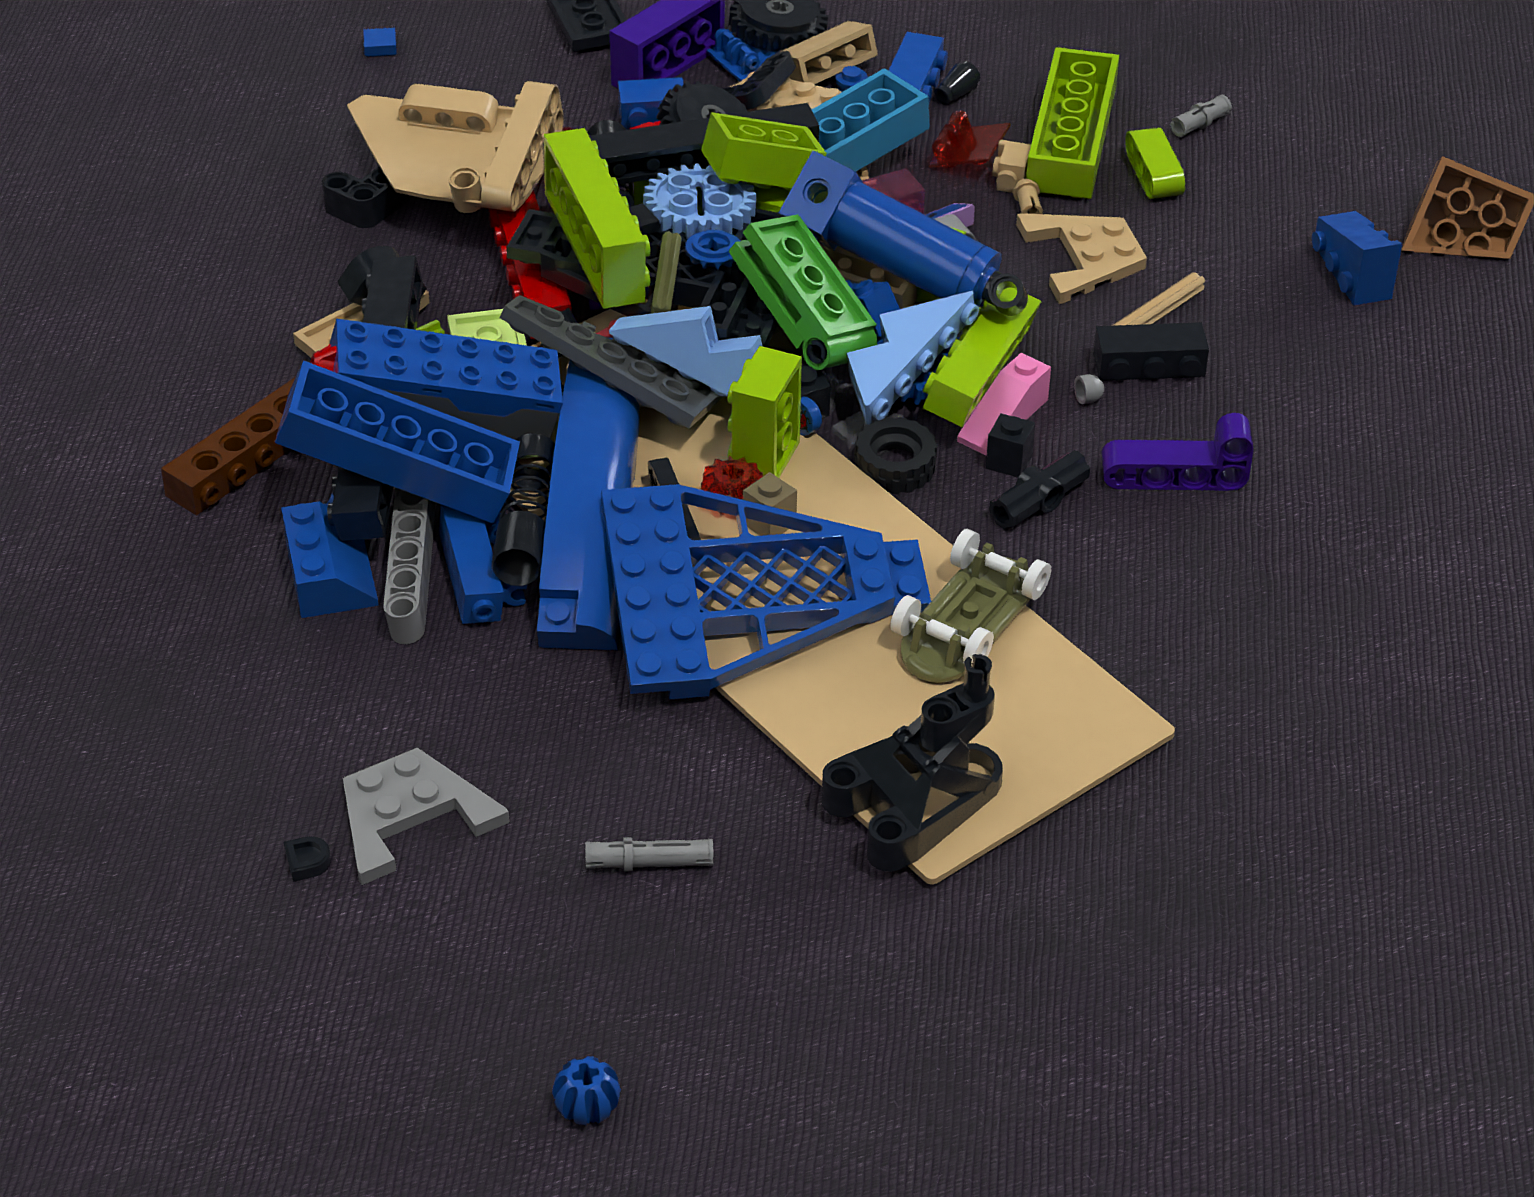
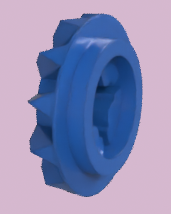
[685,230,740,270]

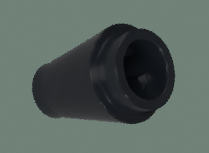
[935,61,981,105]

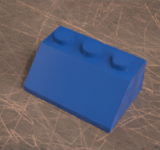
[281,501,379,618]

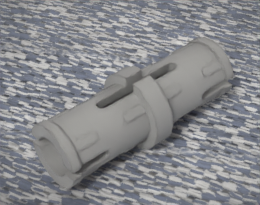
[1170,95,1232,137]

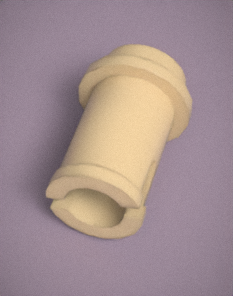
[1013,179,1043,214]

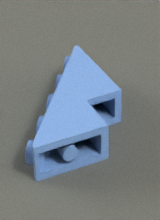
[847,291,979,425]
[609,306,763,397]

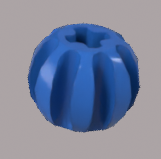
[552,1056,621,1126]

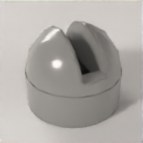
[1074,374,1105,405]

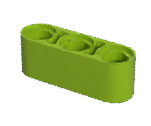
[1125,128,1185,199]

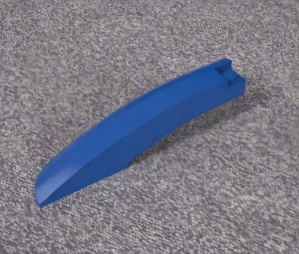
[537,360,640,650]

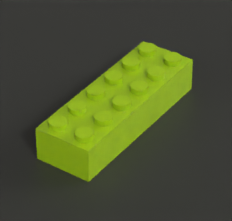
[1026,47,1119,199]
[544,128,650,309]

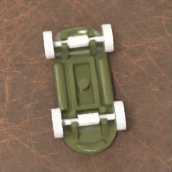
[890,529,1051,683]

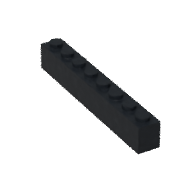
[543,103,819,185]

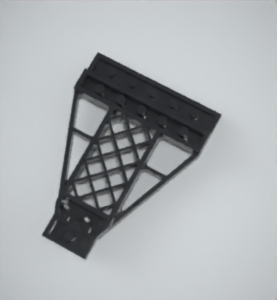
[506,208,782,348]

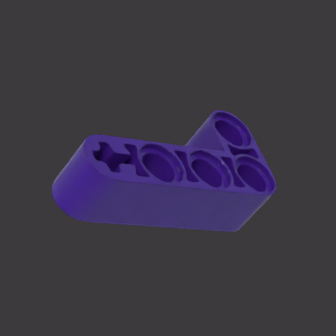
[1101,413,1254,491]

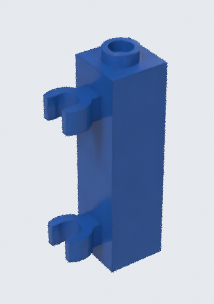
[438,504,527,624]

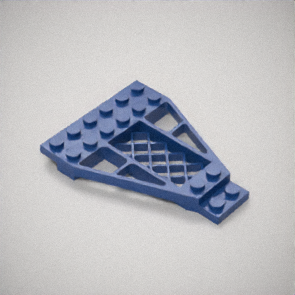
[601,484,931,699]

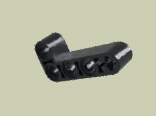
[322,166,414,228]

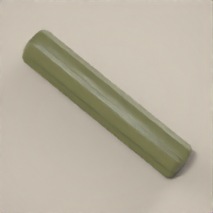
[651,231,682,313]

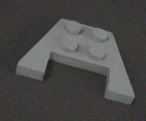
[343,748,509,885]

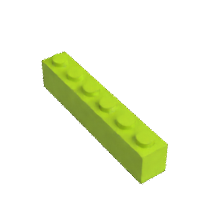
[923,287,1041,427]

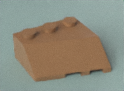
[1401,156,1534,259]

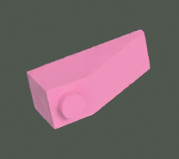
[957,353,1051,456]

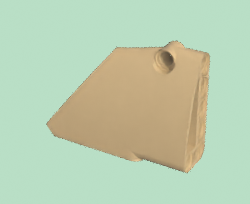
[347,81,564,213]

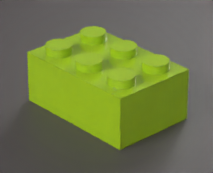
[701,112,827,191]
[727,346,802,483]

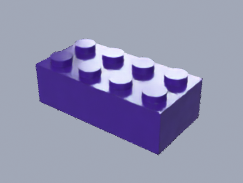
[610,0,725,88]

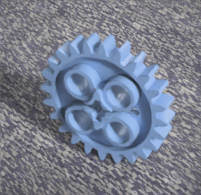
[643,164,756,239]

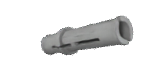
[585,837,713,871]

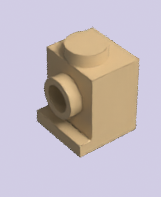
[992,140,1031,193]

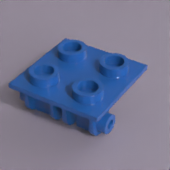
[706,29,779,82]

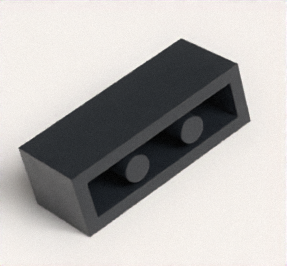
[1093,322,1209,381]

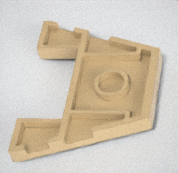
[1016,213,1147,304]

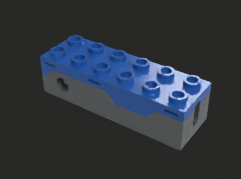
[310,319,563,440]

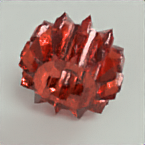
[701,455,763,517]

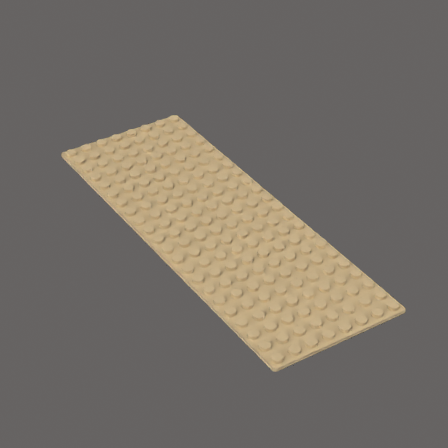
[510,299,1175,884]

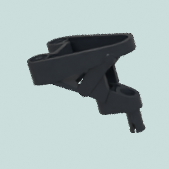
[822,654,1003,871]

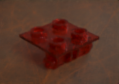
[929,111,1011,168]

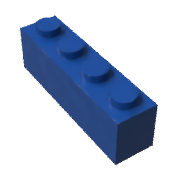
[888,32,948,103]

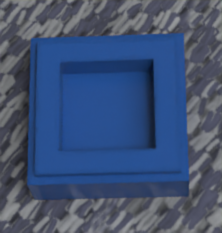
[363,28,397,57]

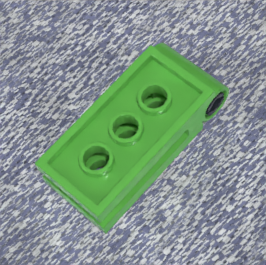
[728,214,877,370]

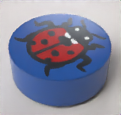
[800,397,822,436]

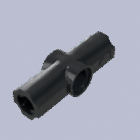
[989,450,1090,530]

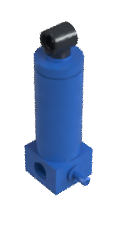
[779,150,1028,316]

